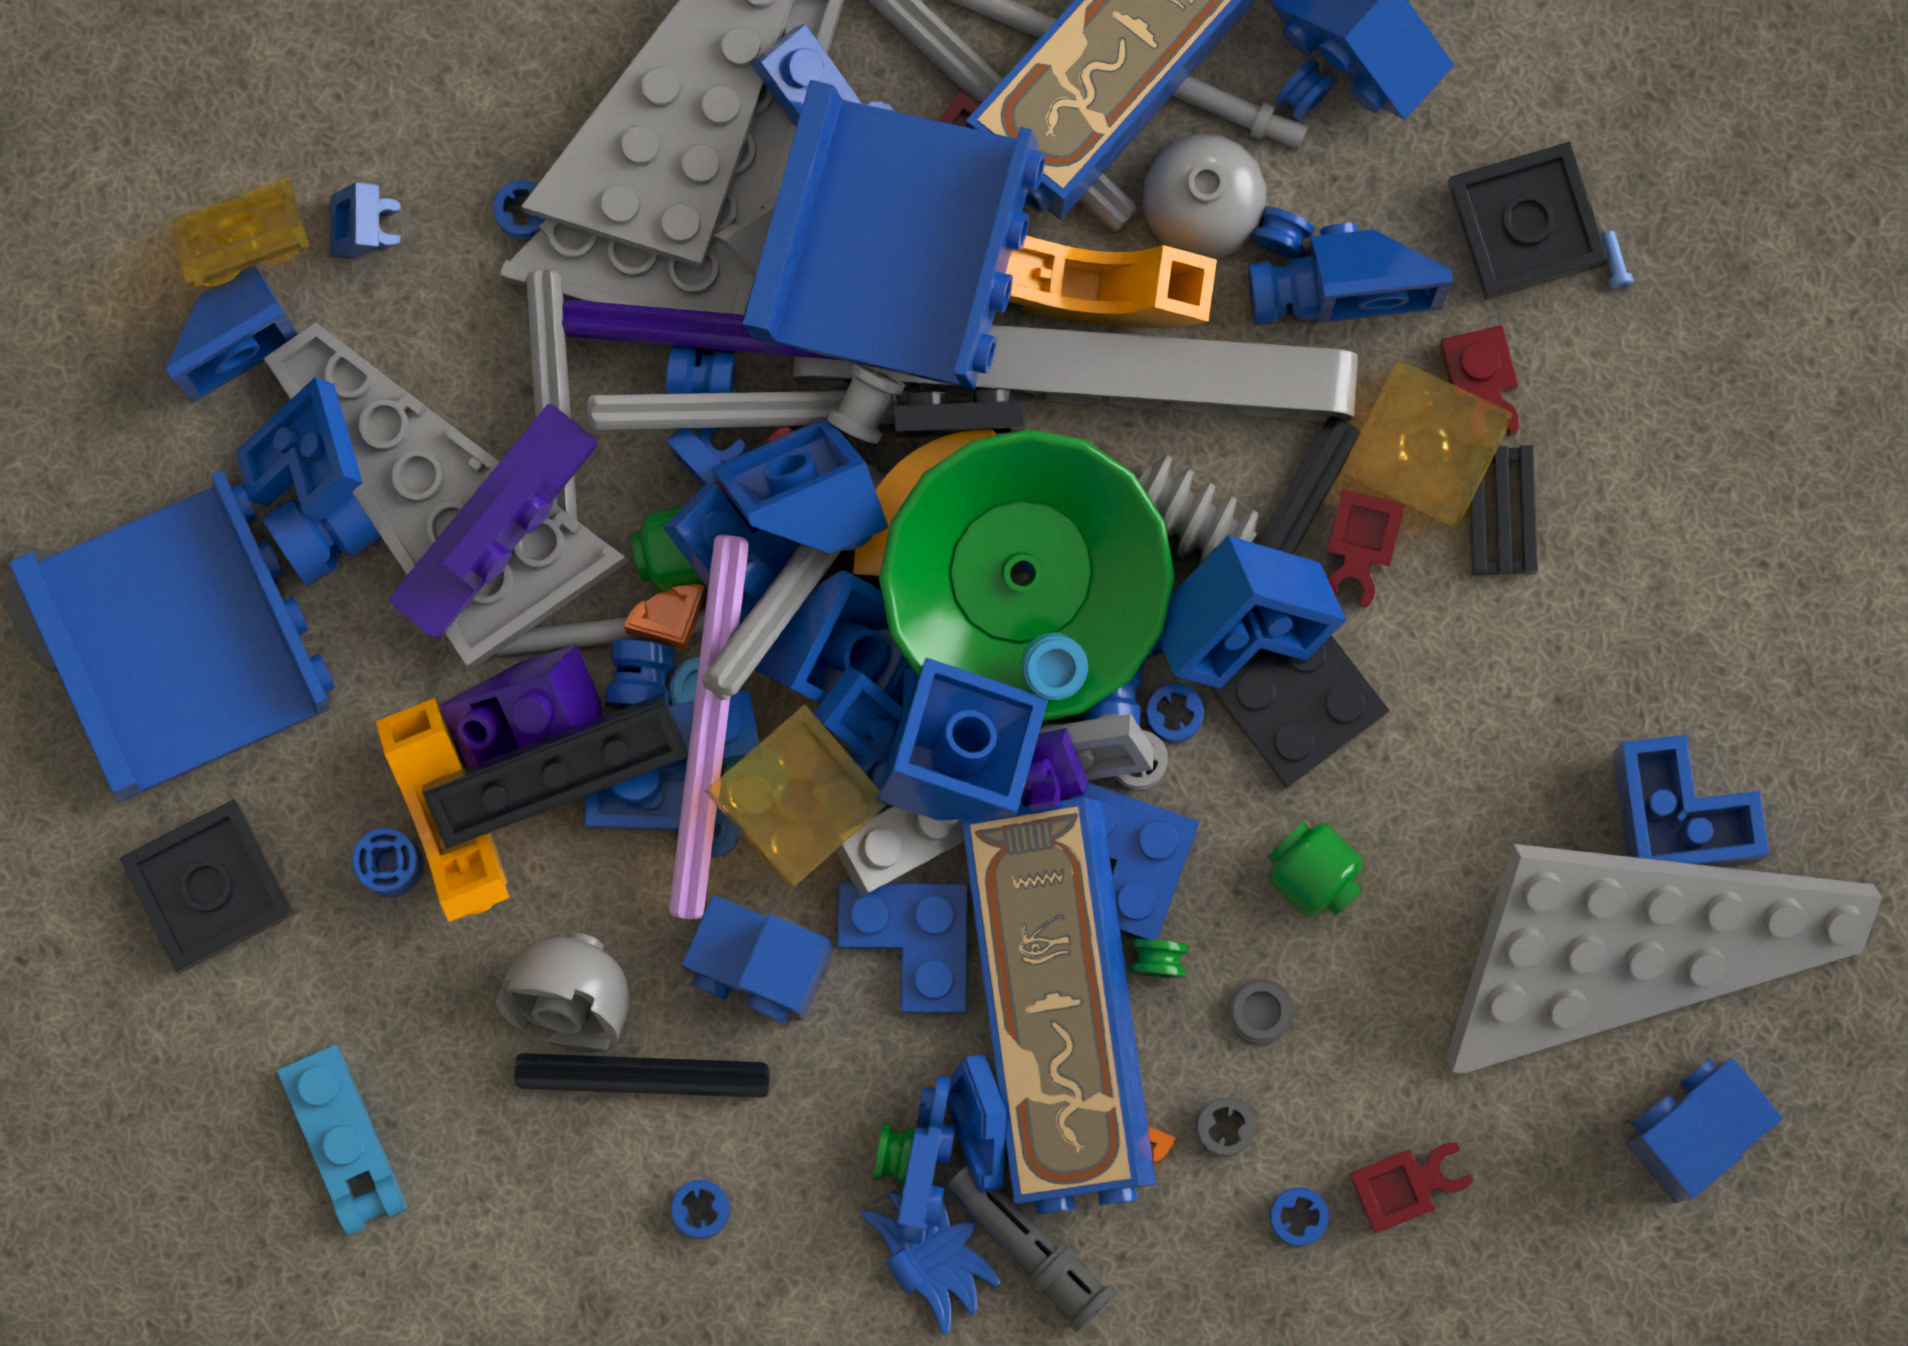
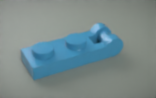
[277,1044,408,1236]

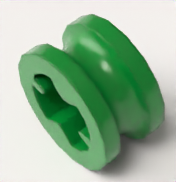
[1129,939,1189,979]
[873,1122,915,1185]

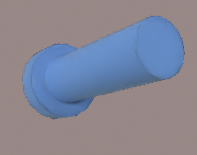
[1601,231,1634,289]

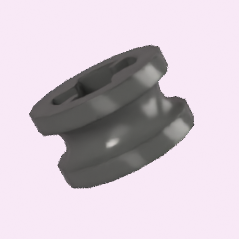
[1196,1098,1255,1157]

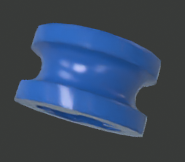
[1275,58,1337,121]
[493,180,545,241]
[1251,206,1314,259]
[1146,683,1204,744]
[671,1180,730,1238]
[1270,1188,1329,1246]

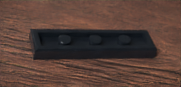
[422,693,688,849]

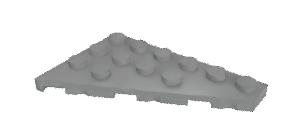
[500,0,845,315]
[1446,844,1882,1073]

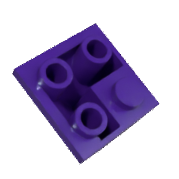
[440,645,602,767]

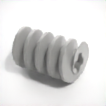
[1139,454,1259,565]

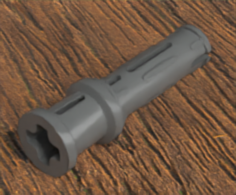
[944,1164,1117,1333]

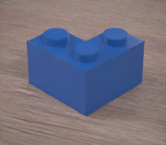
[1271,0,1454,120]
[1159,536,1346,689]
[1613,734,1769,867]
[682,894,834,1025]
[1626,1058,1783,1203]

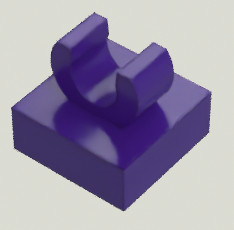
[1021,728,1088,812]

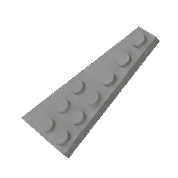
[521,0,794,269]
[264,322,629,670]

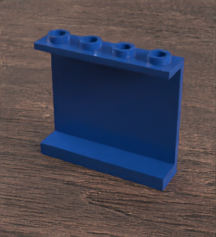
[743,80,1046,390]
[9,470,335,804]

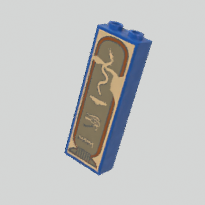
[965,0,1256,221]
[962,797,1156,1215]

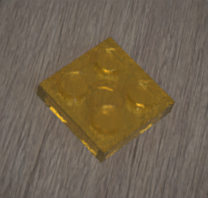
[172,176,310,289]
[1341,359,1514,530]
[705,704,887,889]

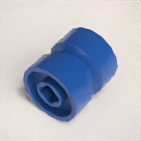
[262,493,382,587]

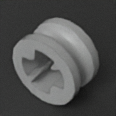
[1114,730,1168,790]

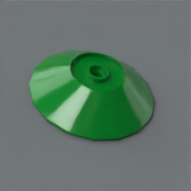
[879,429,1175,722]

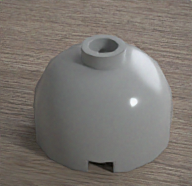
[1142,134,1267,261]
[495,932,630,1052]

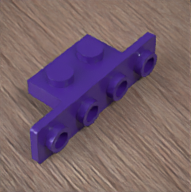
[389,404,598,639]

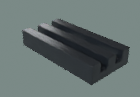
[1468,445,1538,575]

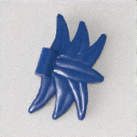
[860,1183,1000,1335]

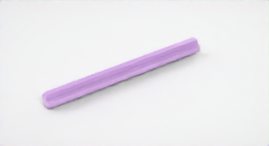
[669,535,749,920]

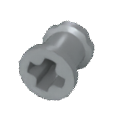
[827,362,905,444]

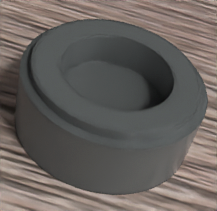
[1228,979,1294,1045]

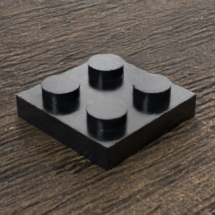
[1448,141,1609,301]
[894,389,1025,438]
[1210,635,1390,789]
[119,799,295,974]

